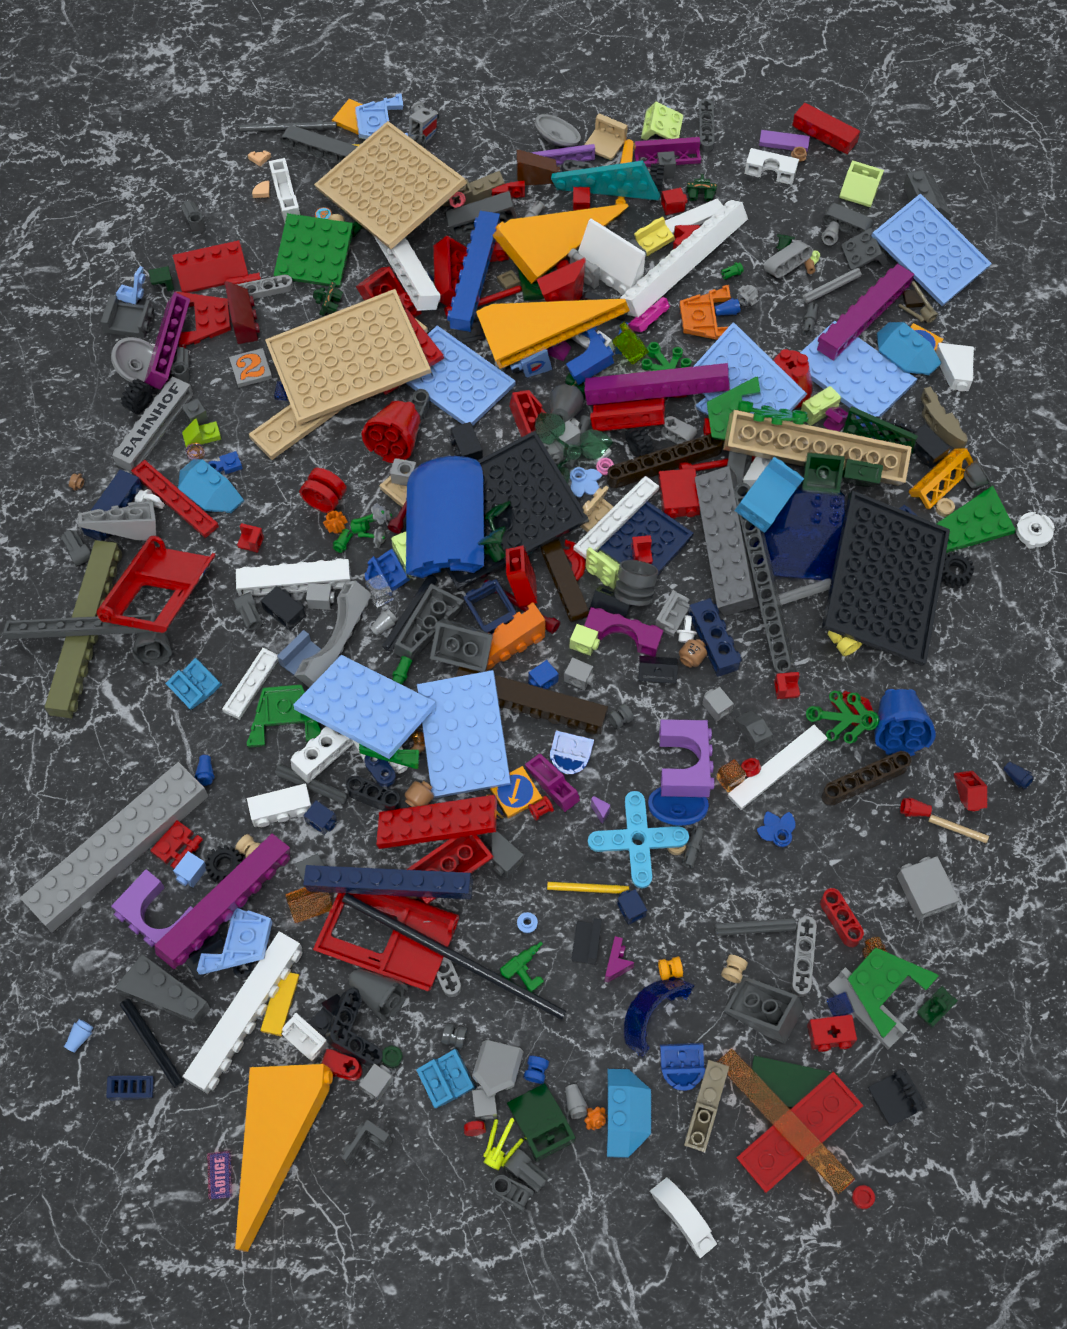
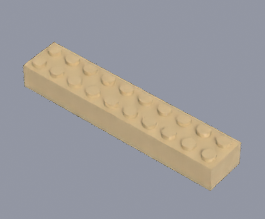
[723,410,912,486]

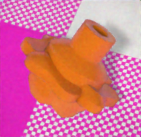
[584,1106,607,1130]

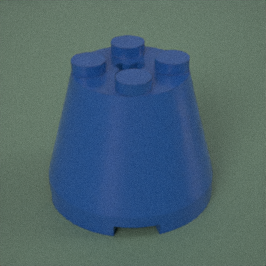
[874,689,936,756]

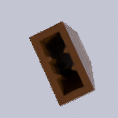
[516,150,560,185]

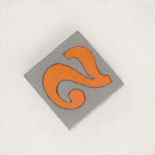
[229,348,272,388]

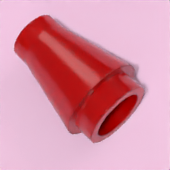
[900,797,932,817]

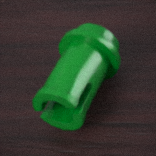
[721,262,744,280]
[333,529,353,553]

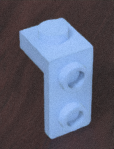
[116,266,145,304]

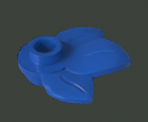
[757,812,795,847]

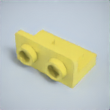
[634,217,675,257]

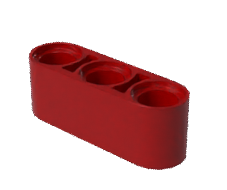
[820,888,864,947]

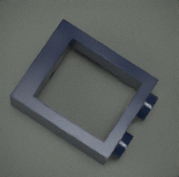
[463,579,516,634]

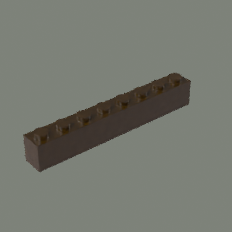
[455,666,608,735]

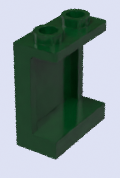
[841,459,883,487]

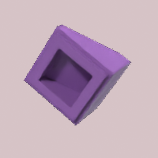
[591,796,610,824]

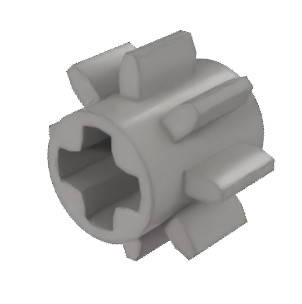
[737,285,758,306]

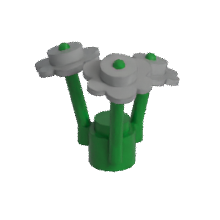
[350,503,392,548]

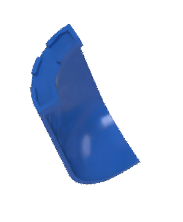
[406,456,484,578]

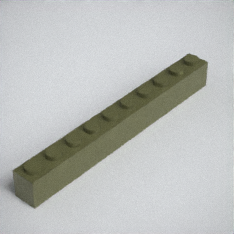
[44,540,122,718]

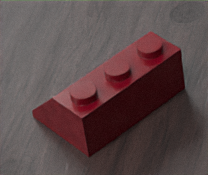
[225,281,260,344]

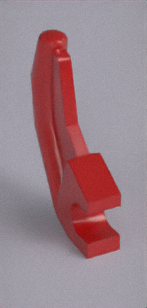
[563,540,586,581]

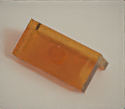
[285,887,333,923]

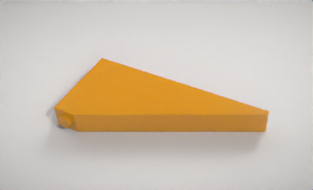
[492,204,629,284]
[476,299,630,369]
[235,1064,333,1252]

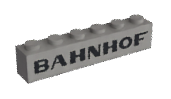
[112,376,193,472]

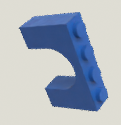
[552,327,614,385]

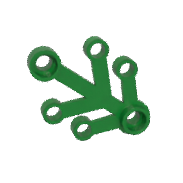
[641,342,691,371]
[738,401,809,425]
[806,691,879,744]

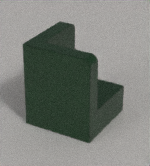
[148,266,174,291]

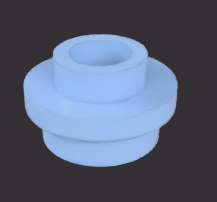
[517,912,538,933]

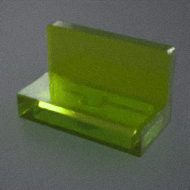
[612,321,649,364]

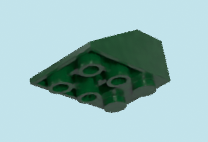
[507,1083,576,1163]

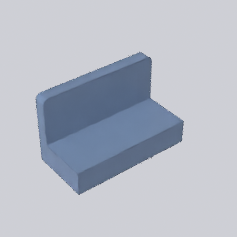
[277,630,321,676]

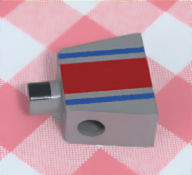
[409,107,439,143]

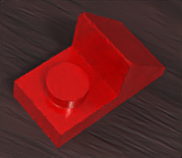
[673,225,700,249]

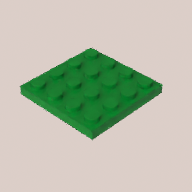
[273,213,354,288]

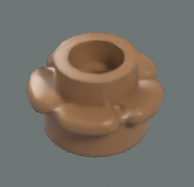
[791,147,807,162]
[69,474,85,491]

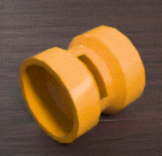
[658,957,683,981]

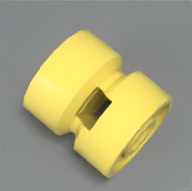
[828,631,863,656]

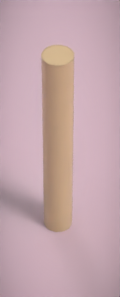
[928,814,989,843]

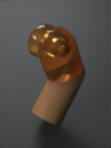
[410,731,425,754]

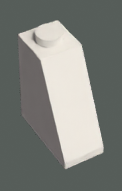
[935,343,974,391]

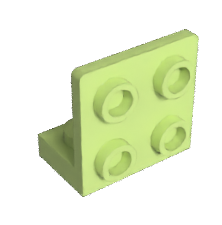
[641,102,683,141]
[586,547,620,589]

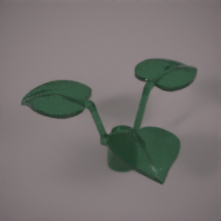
[535,412,613,483]

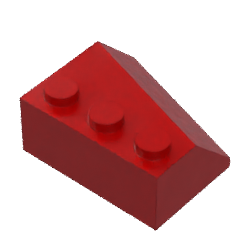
[537,257,586,302]

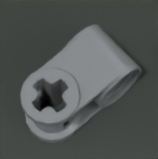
[661,416,697,444]

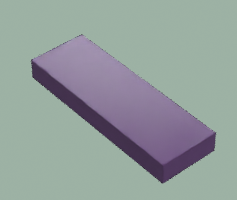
[759,130,810,152]

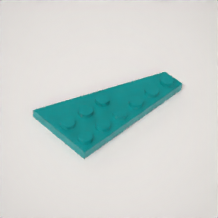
[551,160,660,200]

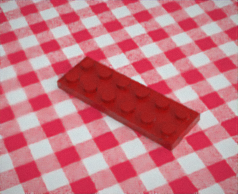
[376,795,497,849]
[736,1072,864,1193]

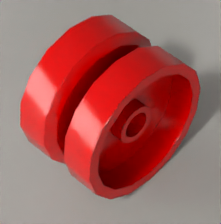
[299,467,347,513]

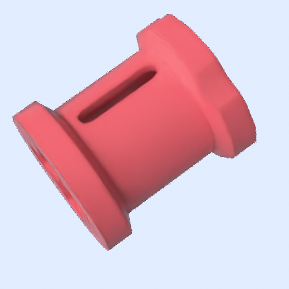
[449,192,466,208]

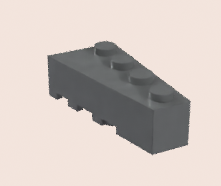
[446,191,519,237]
[394,584,464,660]
[115,954,211,1025]

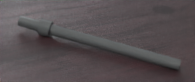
[239,120,337,132]

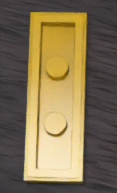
[260,973,300,1037]

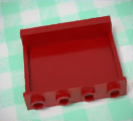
[590,397,665,432]

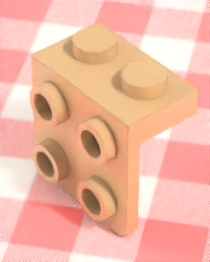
[584,114,628,160]
[580,486,613,532]

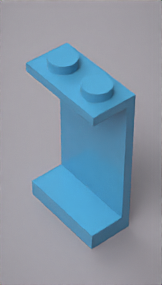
[734,457,804,533]

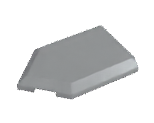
[472,1040,524,1098]

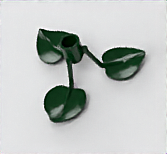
[478,500,511,562]

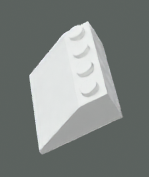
[578,219,645,295]

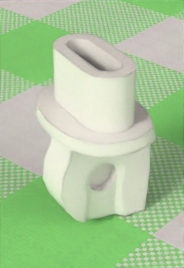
[135,489,165,509]
[677,615,697,643]

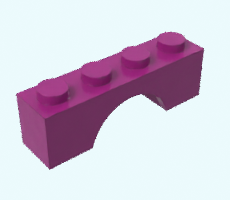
[584,607,663,657]

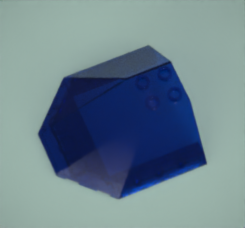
[742,484,845,580]

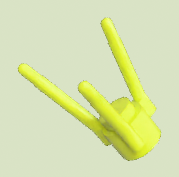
[483,1118,524,1171]

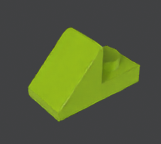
[182,418,221,448]

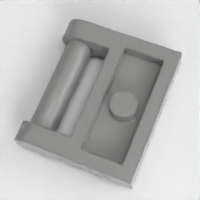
[568,248,600,289]

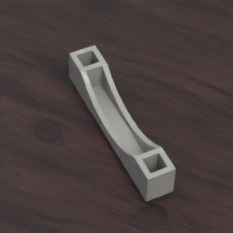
[294,581,372,688]

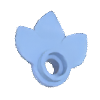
[570,467,602,498]

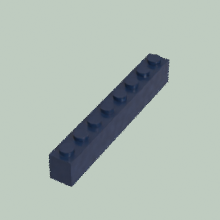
[303,865,473,899]

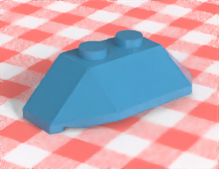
[877,322,941,375]
[178,459,244,513]
[607,1069,651,1158]

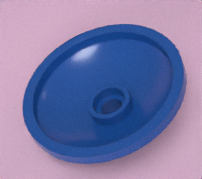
[648,787,709,826]

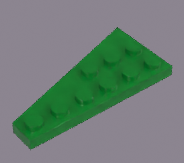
[937,486,1016,553]

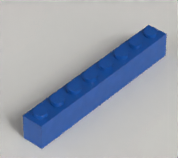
[447,211,500,332]

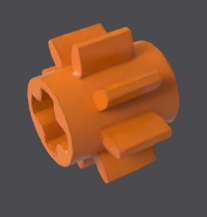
[323,511,348,534]

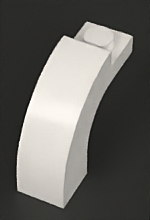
[650,1177,717,1258]

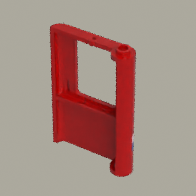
[96,536,216,633]
[313,893,459,992]

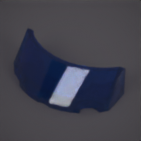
[624,978,694,1058]

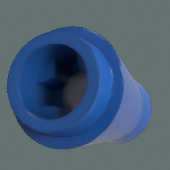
[714,298,741,316]
[194,755,215,786]

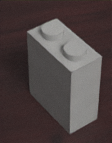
[897,856,959,920]

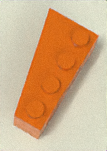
[486,603,545,671]

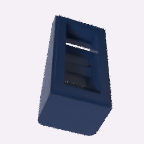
[106,1076,154,1101]

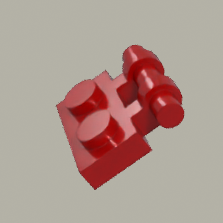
[150,820,203,869]

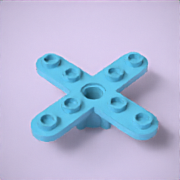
[588,791,689,888]

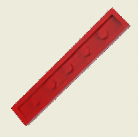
[131,460,219,538]

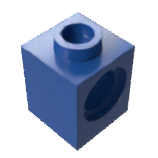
[528,660,559,689]

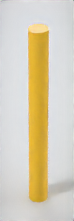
[547,882,629,894]

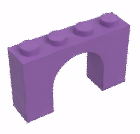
[659,719,714,797]
[111,870,193,947]

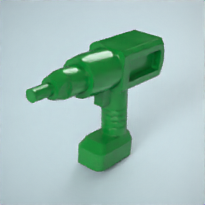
[500,942,544,993]

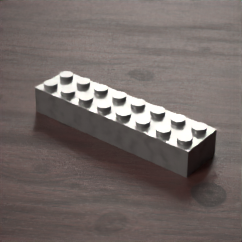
[695,466,760,616]

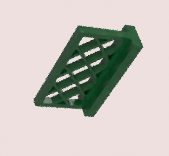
[842,406,918,458]

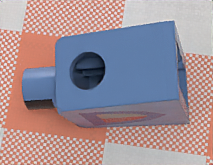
[510,349,552,377]

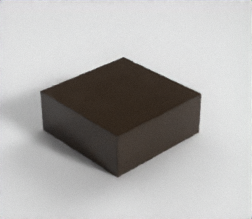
[902,290,924,308]

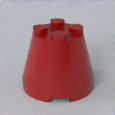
[773,349,813,412]
[361,401,421,463]

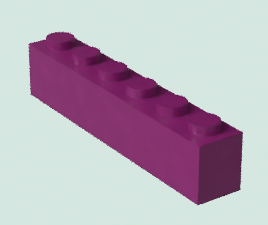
[144,292,190,390]

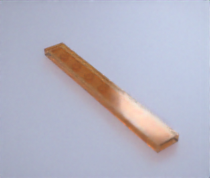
[717,1049,855,1195]

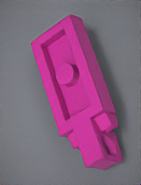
[628,297,670,332]

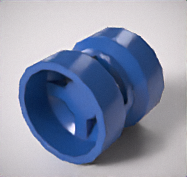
[523,1056,549,1084]

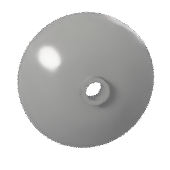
[535,114,581,147]
[111,337,154,382]

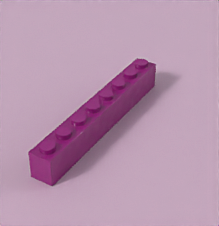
[817,264,915,361]
[585,363,730,405]
[154,834,290,969]

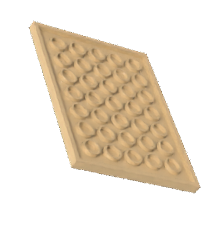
[314,121,467,249]
[265,289,432,425]

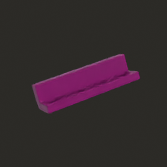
[634,137,701,167]

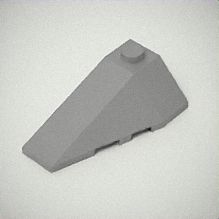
[78,501,156,541]

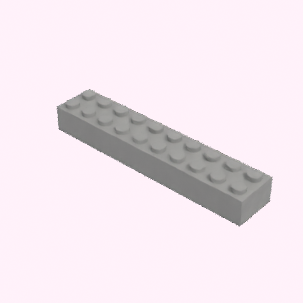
[20,762,209,933]

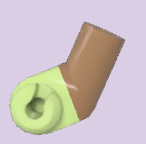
[804,250,820,274]

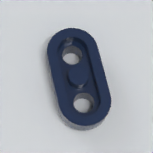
[364,755,396,787]

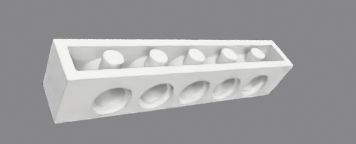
[290,726,353,783]

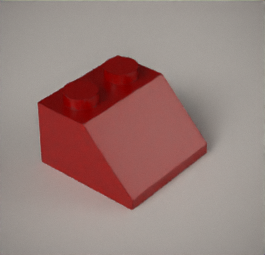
[356,266,405,301]

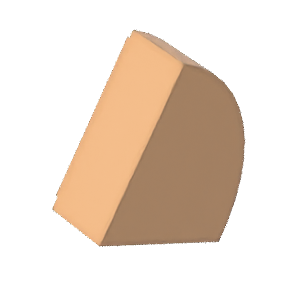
[248,151,271,167]
[252,181,270,198]

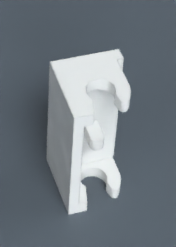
[282,1013,329,1063]

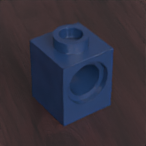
[303,800,337,836]
[617,889,647,925]

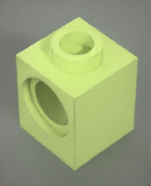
[570,624,600,656]

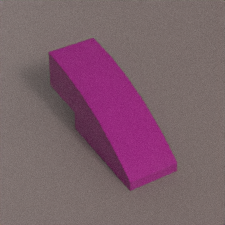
[525,753,580,812]

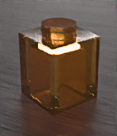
[716,759,746,793]

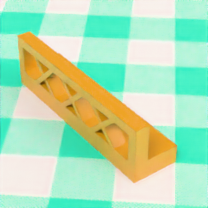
[908,448,974,509]

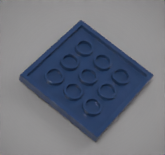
[597,501,694,575]

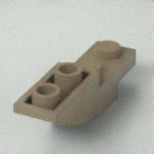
[442,170,505,206]
[920,386,968,449]
[684,1060,729,1152]

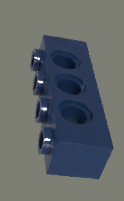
[688,598,742,677]

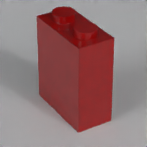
[658,469,700,519]
[506,545,537,607]

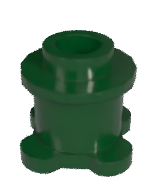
[775,234,795,252]

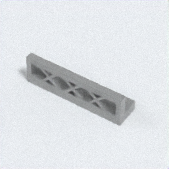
[827,967,908,1049]

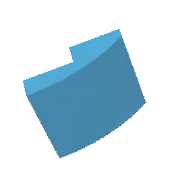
[165,658,222,709]
[416,1049,476,1108]

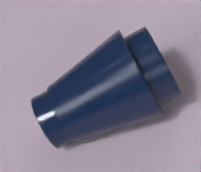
[1003,761,1034,789]

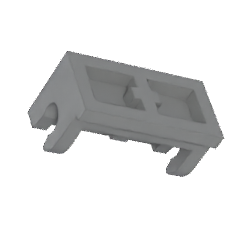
[655,590,690,637]

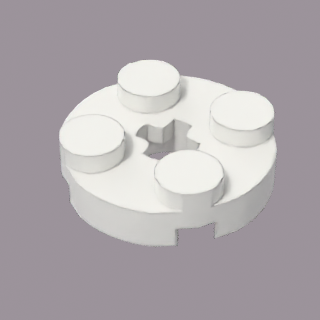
[1015,512,1054,549]

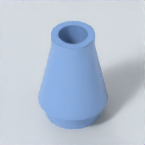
[64,1019,94,1053]

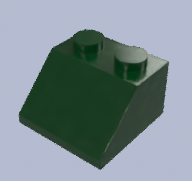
[801,452,845,493]

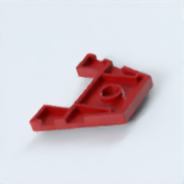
[176,292,231,348]

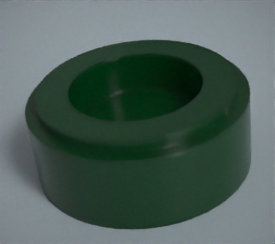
[382,1046,403,1069]

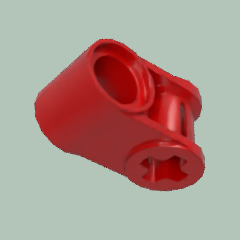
[321,1049,363,1081]

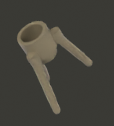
[899,281,938,323]

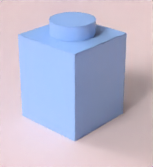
[173,851,206,887]

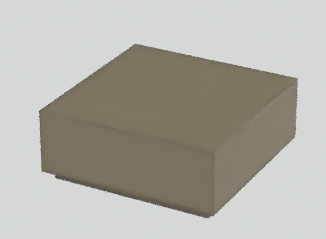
[497,270,520,290]

